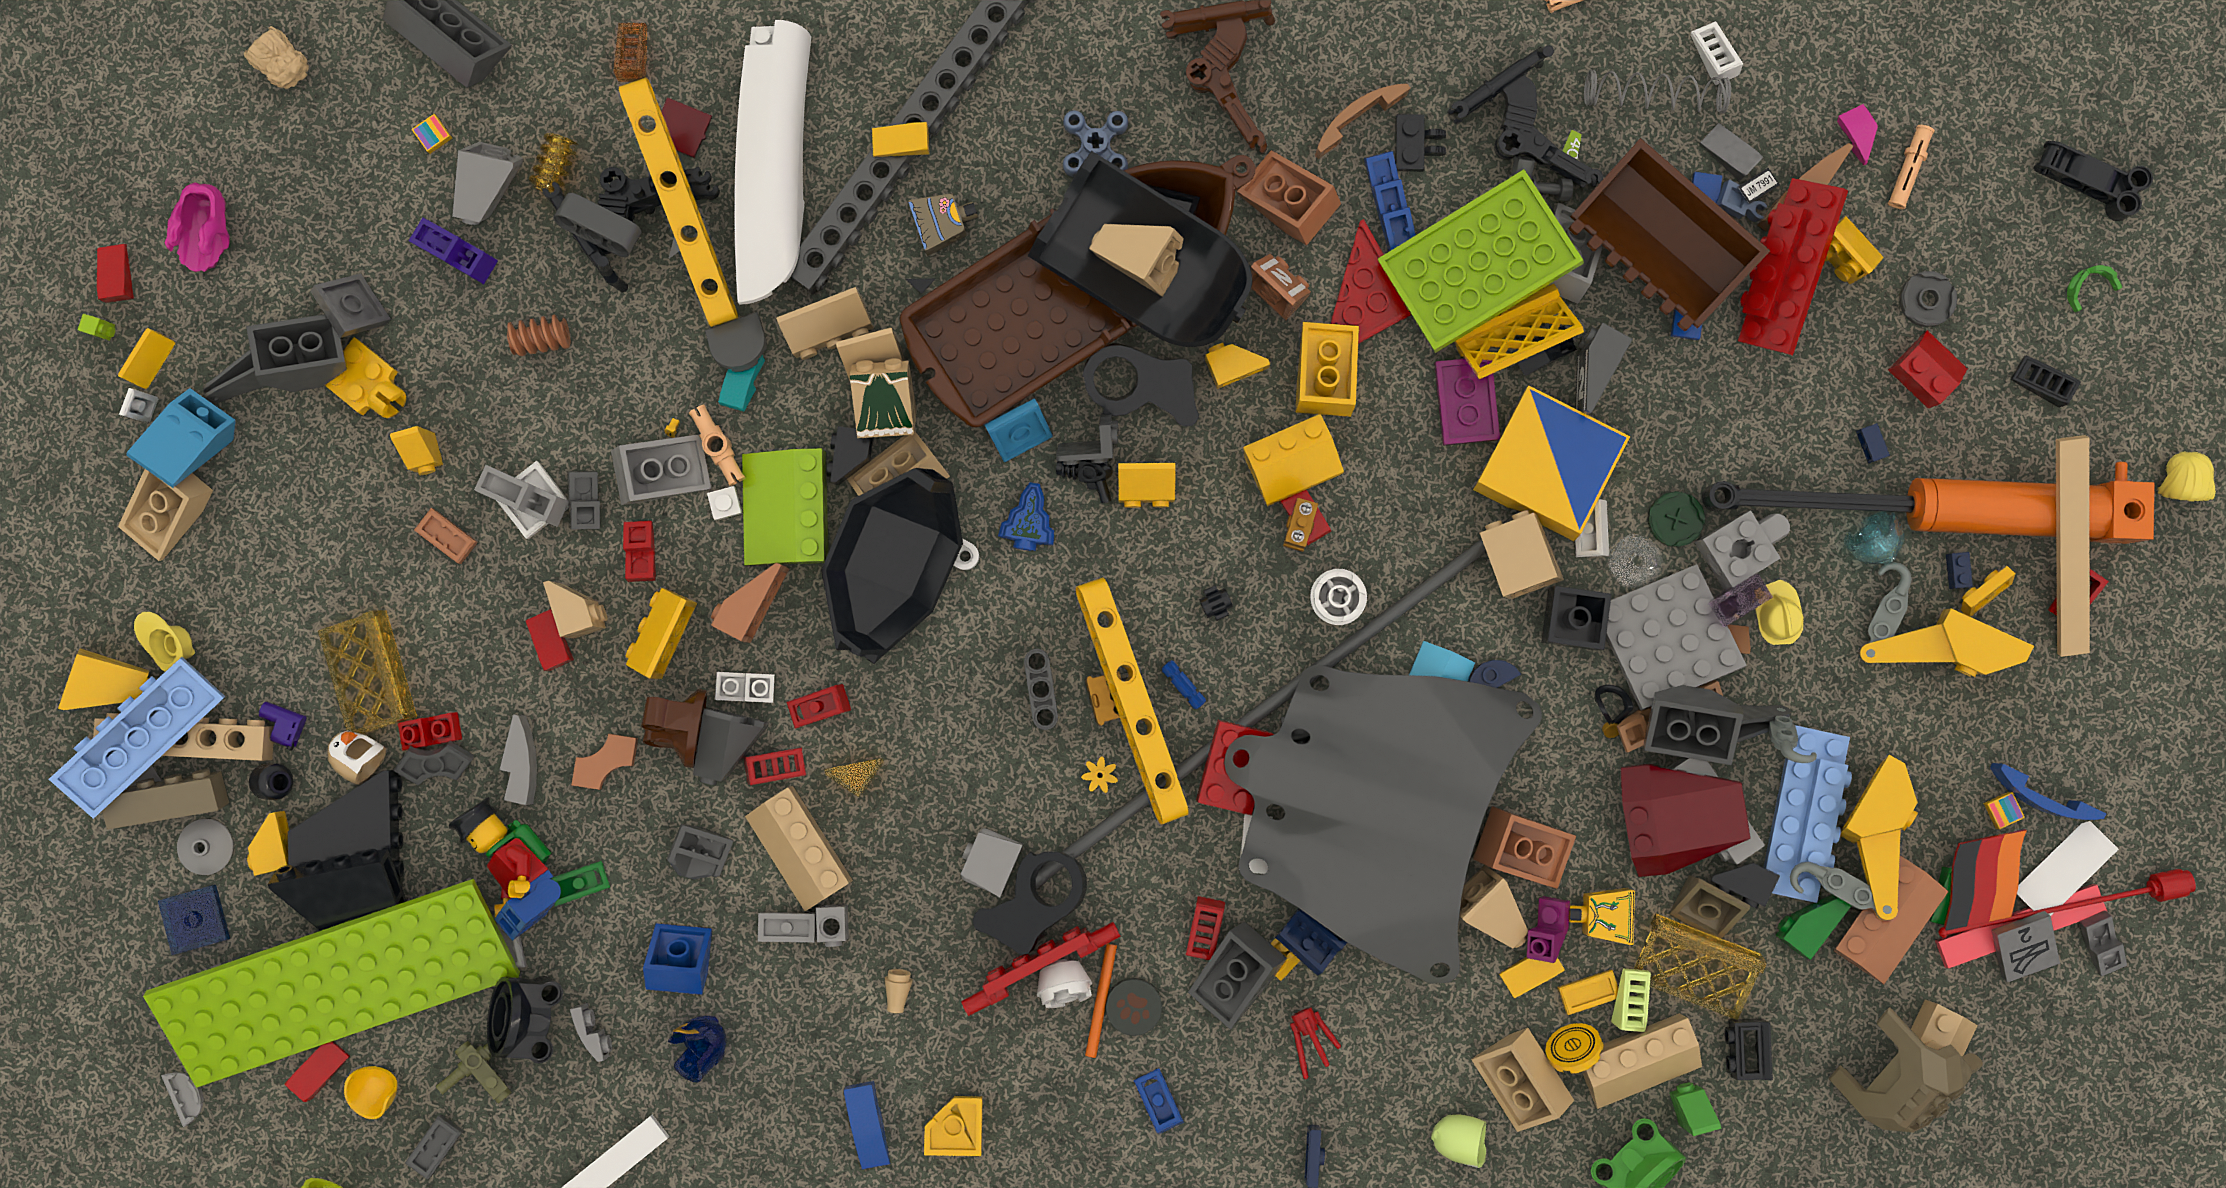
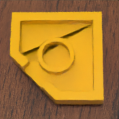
[924,1096,983,1156]

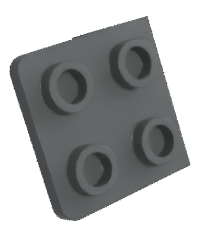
[1056,413,1119,465]

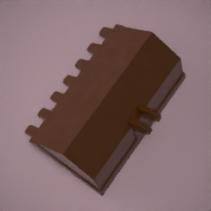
[1568,138,1770,331]

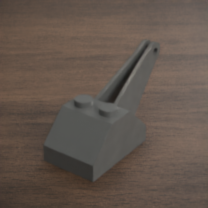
[203,314,347,403]

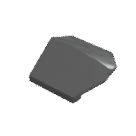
[667,824,734,880]

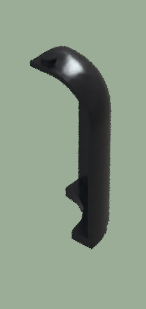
[1028,151,1252,347]

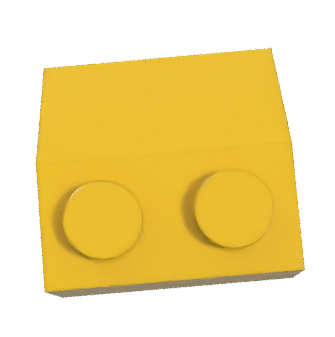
[1118,463,1175,508]

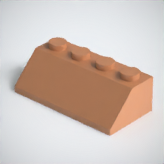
[1834,856,1948,985]

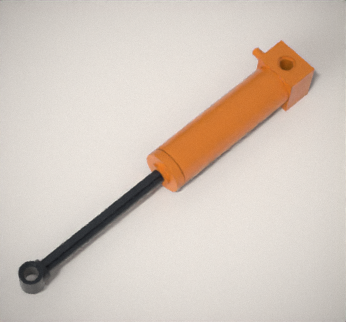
[1702,462,2154,544]

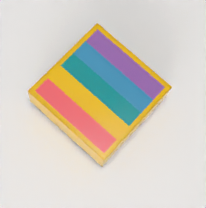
[411,114,452,154]
[1983,792,2025,829]

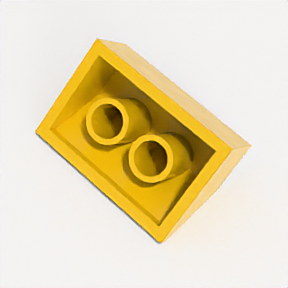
[1243,414,1344,506]
[626,588,697,679]

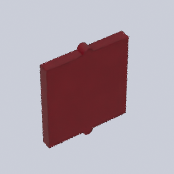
[654,97,712,158]

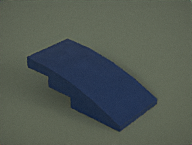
[1275,908,1347,976]

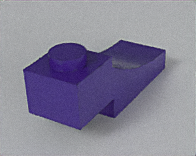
[409,217,498,284]

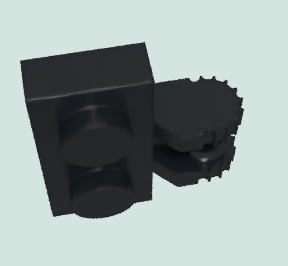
[1395,114,1446,172]

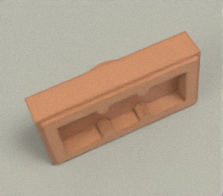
[414,508,478,564]

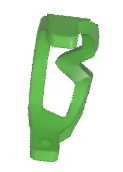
[2067,265,2122,312]

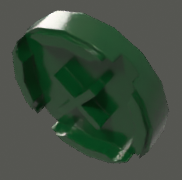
[1648,491,1705,547]

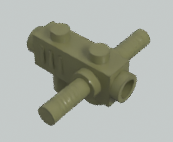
[435,1041,512,1104]

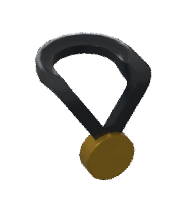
[1594,685,1634,738]

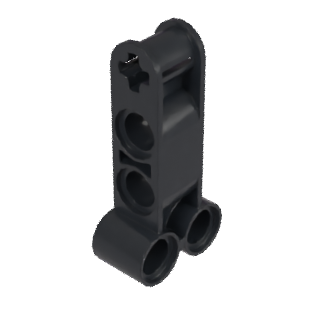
[2033,141,2153,221]

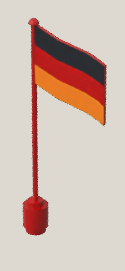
[1938,829,2196,938]

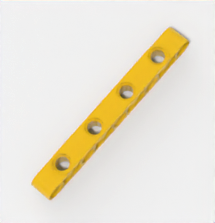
[619,78,738,327]
[1076,577,1189,825]

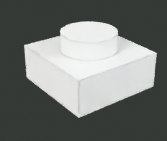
[707,486,743,521]

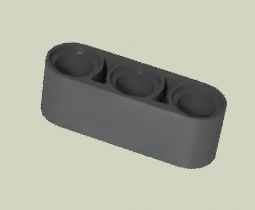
[553,193,642,258]
[1024,649,1058,730]

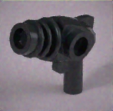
[1056,460,1113,503]

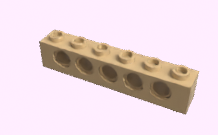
[93,713,274,761]

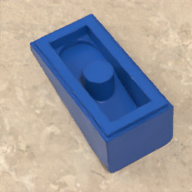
[1134,1068,1184,1134]

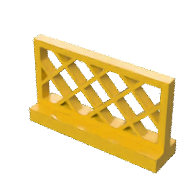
[1455,284,1584,379]

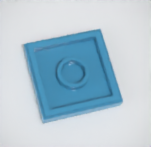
[985,398,1053,462]

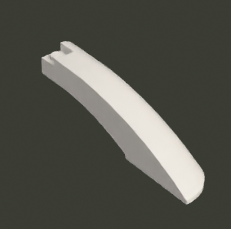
[735,20,811,305]

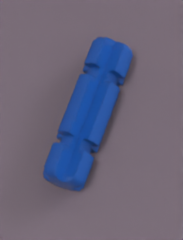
[1162,660,1206,709]

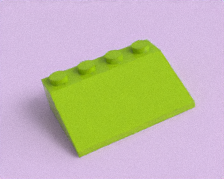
[742,448,828,565]

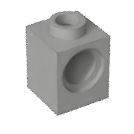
[816,904,849,947]

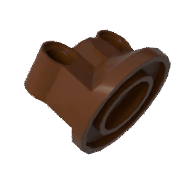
[641,689,707,768]

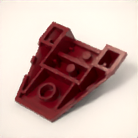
[1621,764,1751,877]

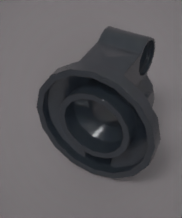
[487,976,563,1064]

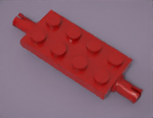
[961,922,1121,1016]

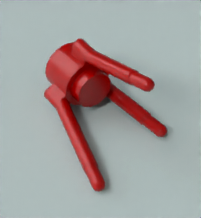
[1290,1007,1341,1079]

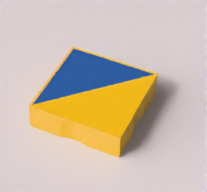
[1473,385,1630,541]

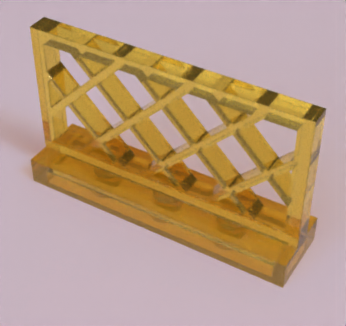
[318,610,417,734]
[1634,913,1767,1020]

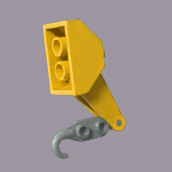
[1859,562,2034,677]
[1790,755,1918,921]

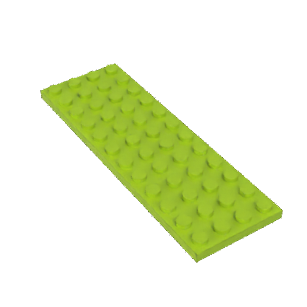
[143,879,520,1088]

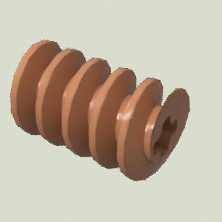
[507,315,571,356]

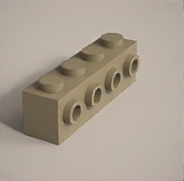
[102,769,229,830]

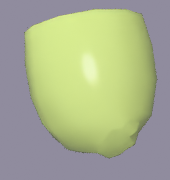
[1431,1114,1486,1168]

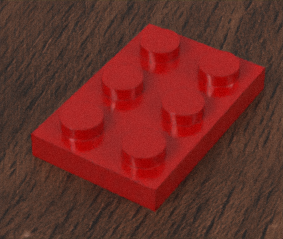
[1196,720,1274,815]

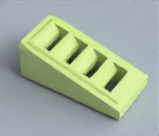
[1611,968,1651,1032]

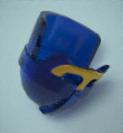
[668,1015,727,1083]

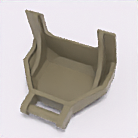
[1829,1007,1983,1133]

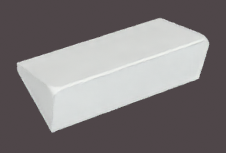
[1575,499,1609,557]

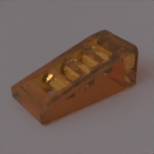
[613,23,647,82]

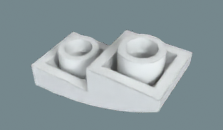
[715,672,774,703]

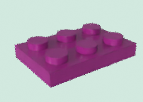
[1434,359,1500,446]

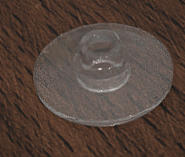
[1607,534,1663,590]

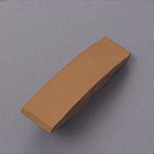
[1757,143,1853,231]

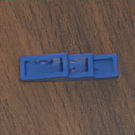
[1364,151,1416,251]

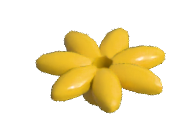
[1081,756,1118,793]

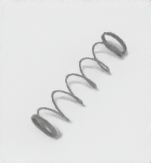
[1584,69,1731,114]

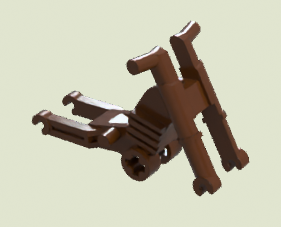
[1160,0,1275,154]

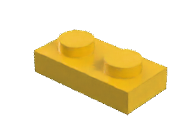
[1961,566,2016,617]

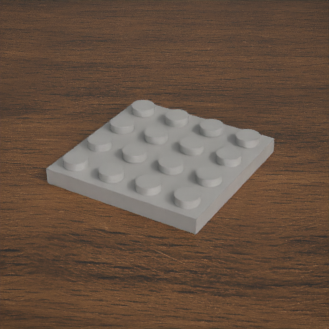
[1606,564,1747,711]

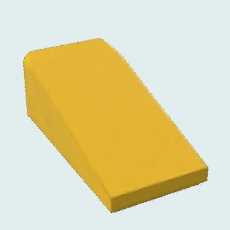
[872,122,929,157]
[1499,956,1565,998]

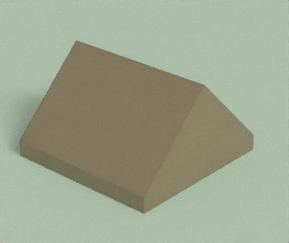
[1670,875,1750,941]

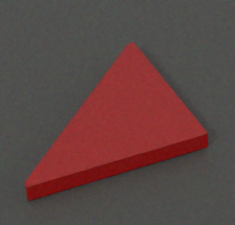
[1330,219,1411,344]

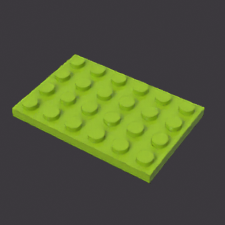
[1378,170,1584,353]

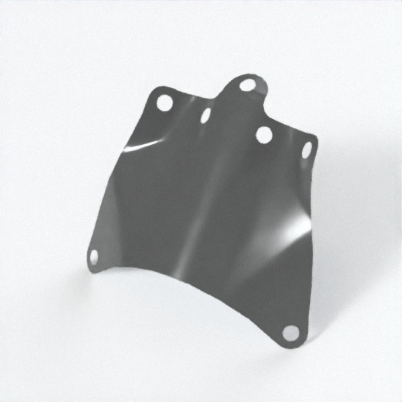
[1224,665,1542,984]

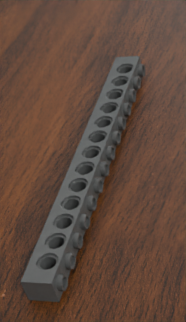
[790,0,1036,294]

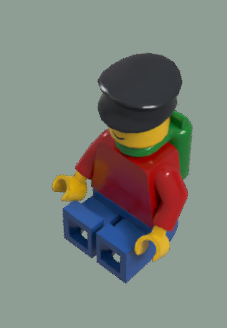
[449,797,561,941]

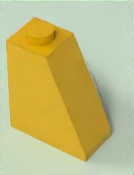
[58,648,149,710]

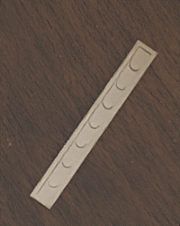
[2056,435,2090,657]

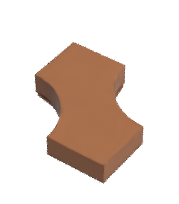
[571,734,638,790]

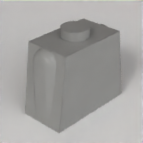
[961,828,1024,897]

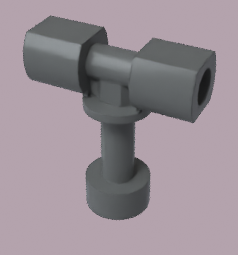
[1511,155,1573,202]

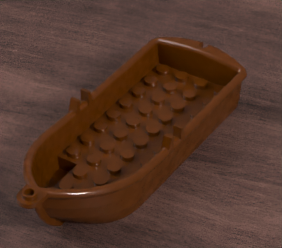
[900,155,1256,428]

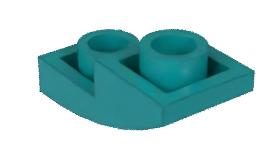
[718,355,765,412]

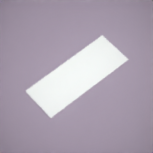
[2017,821,2119,916]

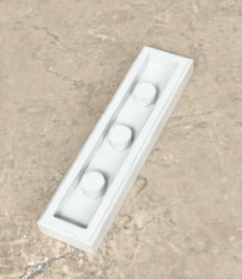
[562,1114,670,1188]

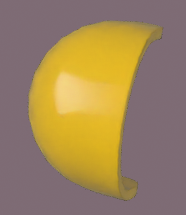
[344,1066,397,1119]

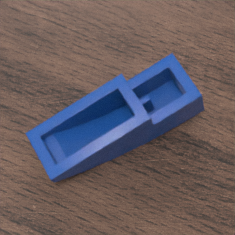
[843,1081,890,1169]

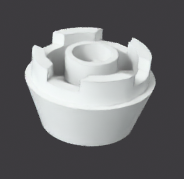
[1310,569,1367,625]
[1037,959,1092,1008]

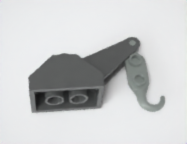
[1644,685,1817,765]

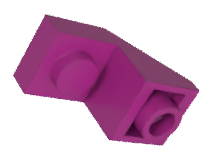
[1527,896,1570,963]

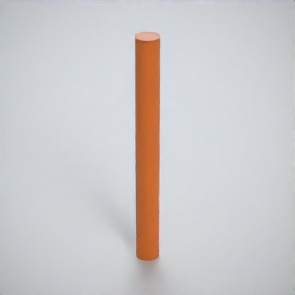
[1085,943,1117,1058]

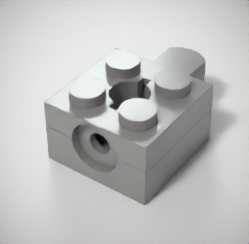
[1694,510,1790,589]

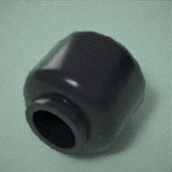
[249,763,294,800]

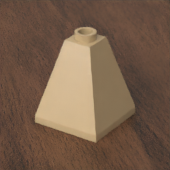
[1459,865,1528,948]

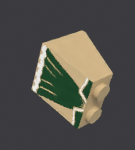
[850,358,917,438]

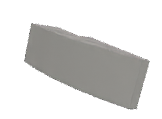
[474,465,569,527]
[500,714,537,805]

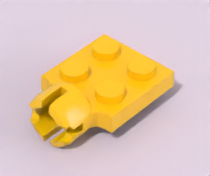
[325,337,407,418]

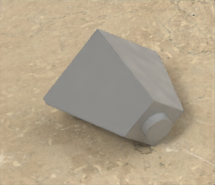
[452,142,523,225]

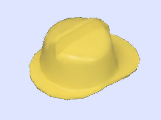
[1755,580,1804,645]
[134,612,195,672]

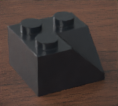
[1541,586,1612,651]

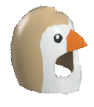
[327,731,386,785]

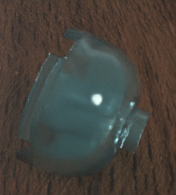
[1844,511,1905,565]

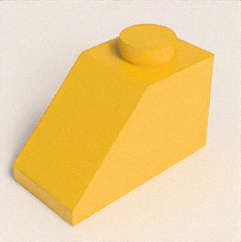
[1205,343,1270,389]
[390,426,443,475]
[247,811,289,876]

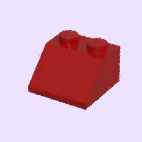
[1888,330,1968,409]

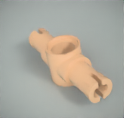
[689,405,745,486]

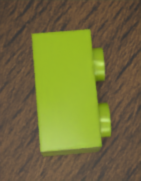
[78,314,115,341]

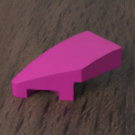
[1837,104,1878,166]

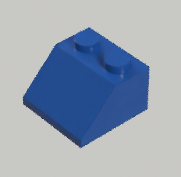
[643,923,712,995]

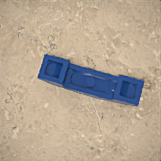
[1990,763,2106,820]

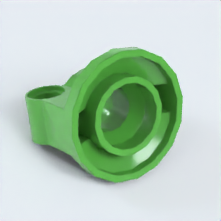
[1591,1118,1686,1188]

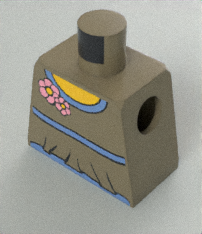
[908,194,978,256]

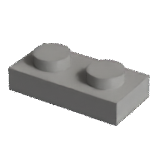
[758,912,816,942]

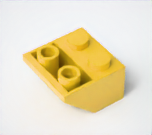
[1825,216,1884,284]

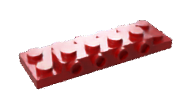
[1738,178,1848,356]

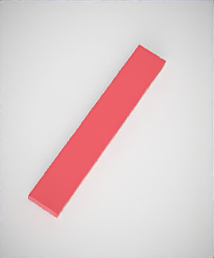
[1935,884,2107,968]

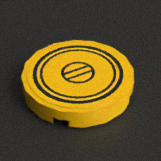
[1545,1023,1604,1074]

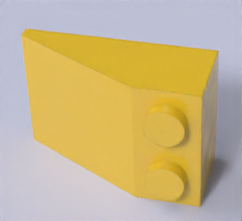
[1295,322,1359,417]

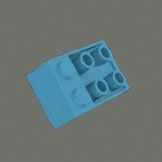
[126,388,235,488]

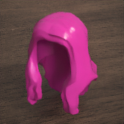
[164,182,230,272]

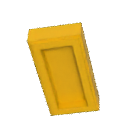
[1558,969,1618,1015]

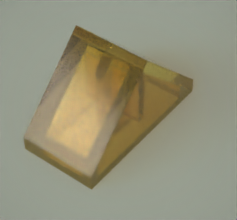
[824,758,884,797]

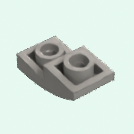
[570,1003,612,1062]

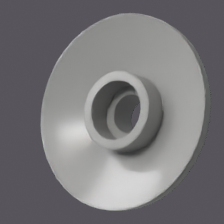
[177,819,234,875]

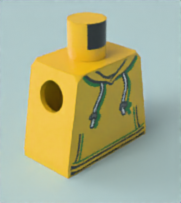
[1569,888,1635,945]

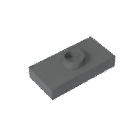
[405,1114,464,1180]

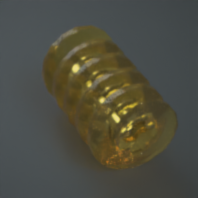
[529,133,579,193]

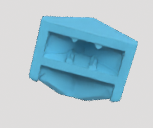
[1409,641,1475,682]

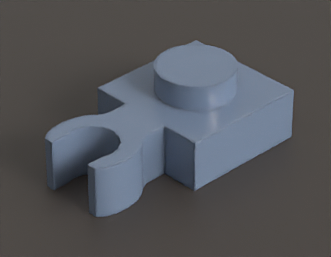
[1716,180,1767,222]

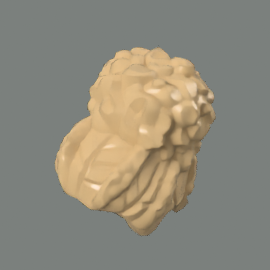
[244,26,309,89]

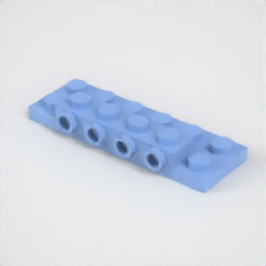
[48,657,225,819]
[1764,725,1852,903]

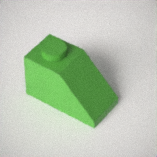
[1669,1082,1722,1136]

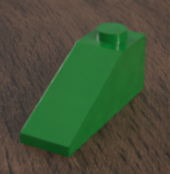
[1775,894,1851,960]

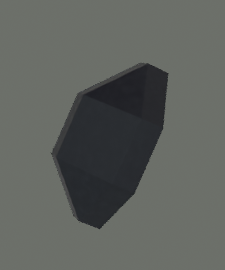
[821,468,963,664]

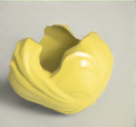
[2157,451,2216,501]

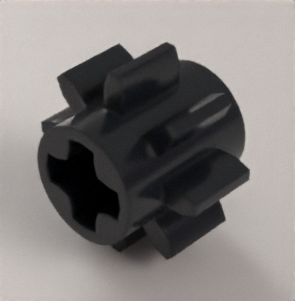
[1199,585,1233,621]

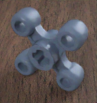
[1063,110,1128,177]

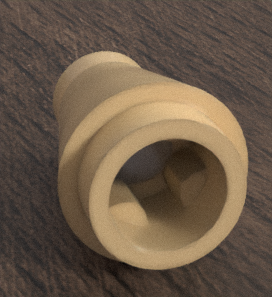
[885,969,913,1013]

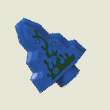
[998,482,1054,551]

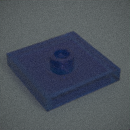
[158,884,230,955]

